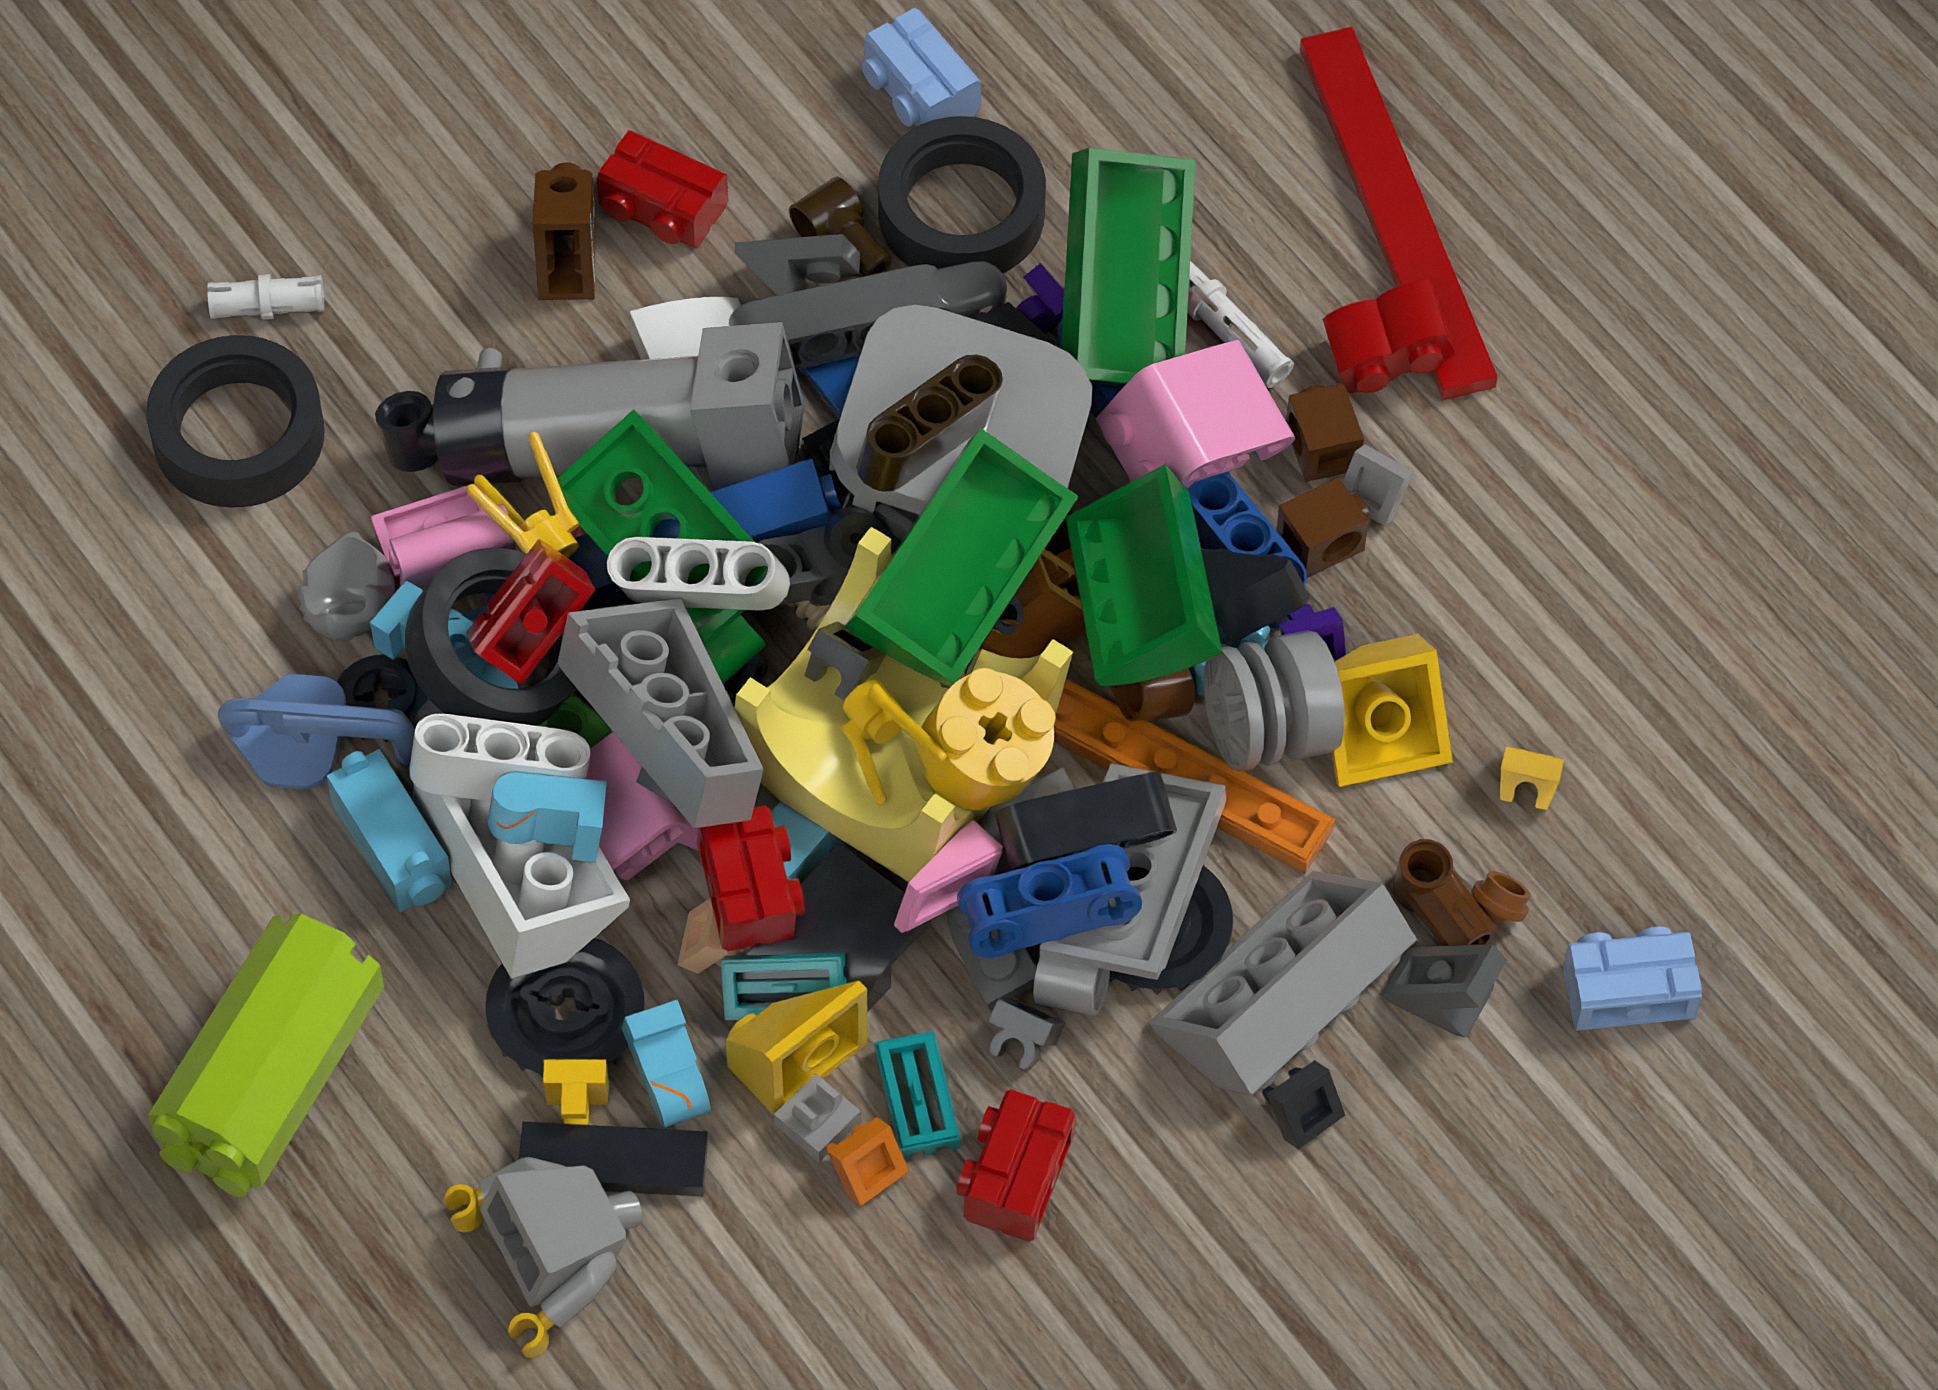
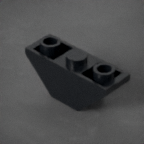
[1201,548,1310,645]

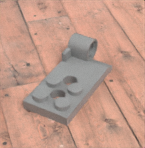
[1033,764,1226,1016]

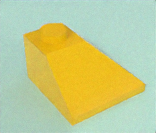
[1332,634,1453,787]
[725,981,868,1115]

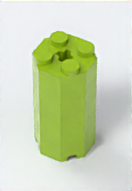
[148,913,384,1198]

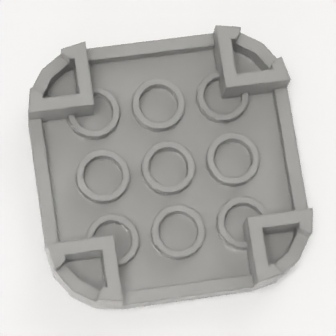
[829,304,1092,514]

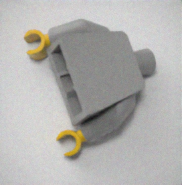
[444,1157,642,1358]

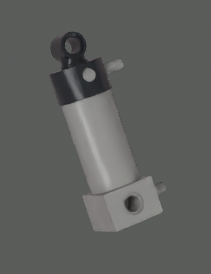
[375,322,805,491]

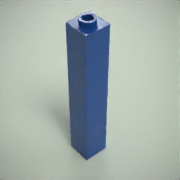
[485,458,843,610]

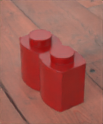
[1322,279,1456,393]

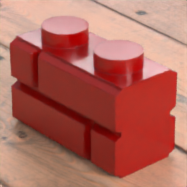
[596,130,729,248]
[466,539,595,684]
[697,806,805,951]
[956,1089,1076,1242]

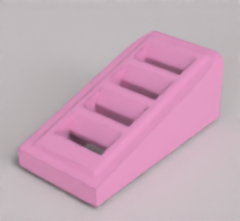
[894,821,1003,933]

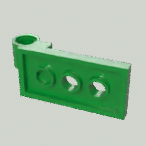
[557,409,768,684]

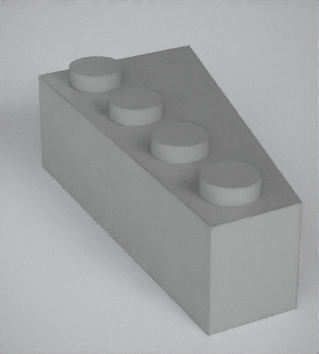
[557,598,764,828]

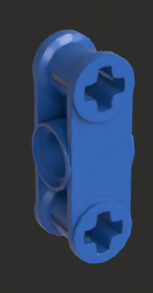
[957,844,1142,958]

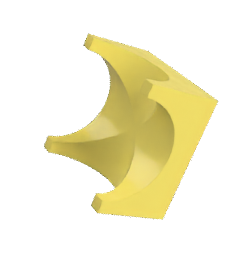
[734,527,1073,882]

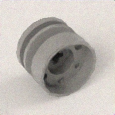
[1204,630,1345,771]

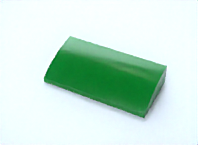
[1061,147,1196,387]
[844,427,1079,687]
[1066,464,1222,686]

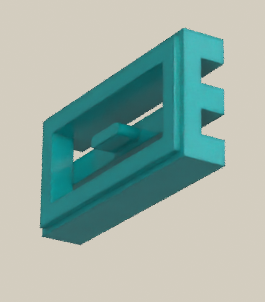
[721,953,847,1020]
[874,1031,961,1159]

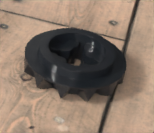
[337,654,428,743]

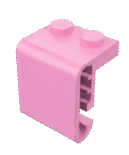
[1096,340,1295,489]
[371,483,516,592]
[586,732,699,881]

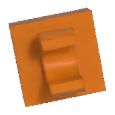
[826,1116,910,1206]

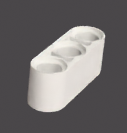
[607,537,790,610]
[409,714,591,802]

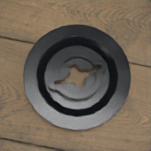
[1109,865,1233,995]
[485,938,645,1078]

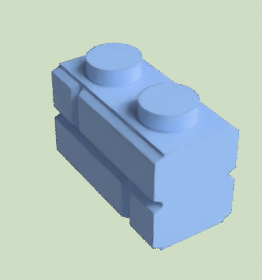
[861,8,981,127]
[1563,927,1702,1031]

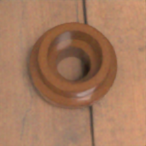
[1471,871,1531,925]

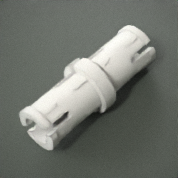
[208,274,325,320]

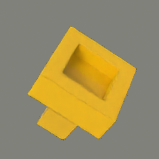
[1500,746,1564,810]
[543,1060,609,1125]

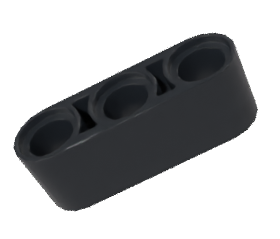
[994,772,1177,871]

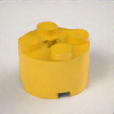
[917,668,1056,810]

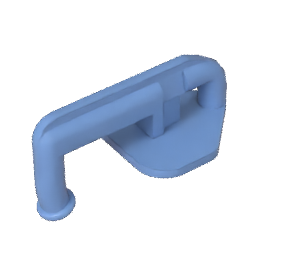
[218,674,416,789]

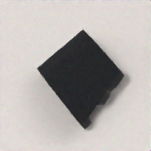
[736,843,931,1012]

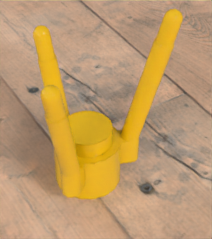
[466,432,580,558]
[841,679,947,805]

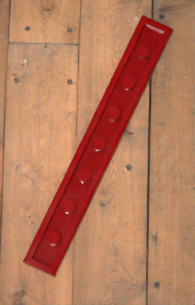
[1299,27,1498,401]

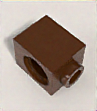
[1286,383,1364,482]
[1276,477,1371,578]

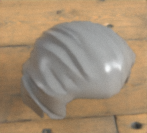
[297,532,395,641]

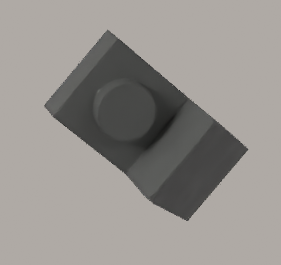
[735,234,860,296]
[1382,944,1507,1037]

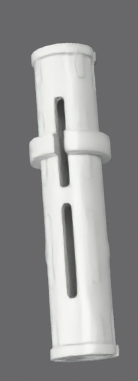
[1187,261,1294,388]

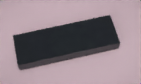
[518,1121,708,1197]

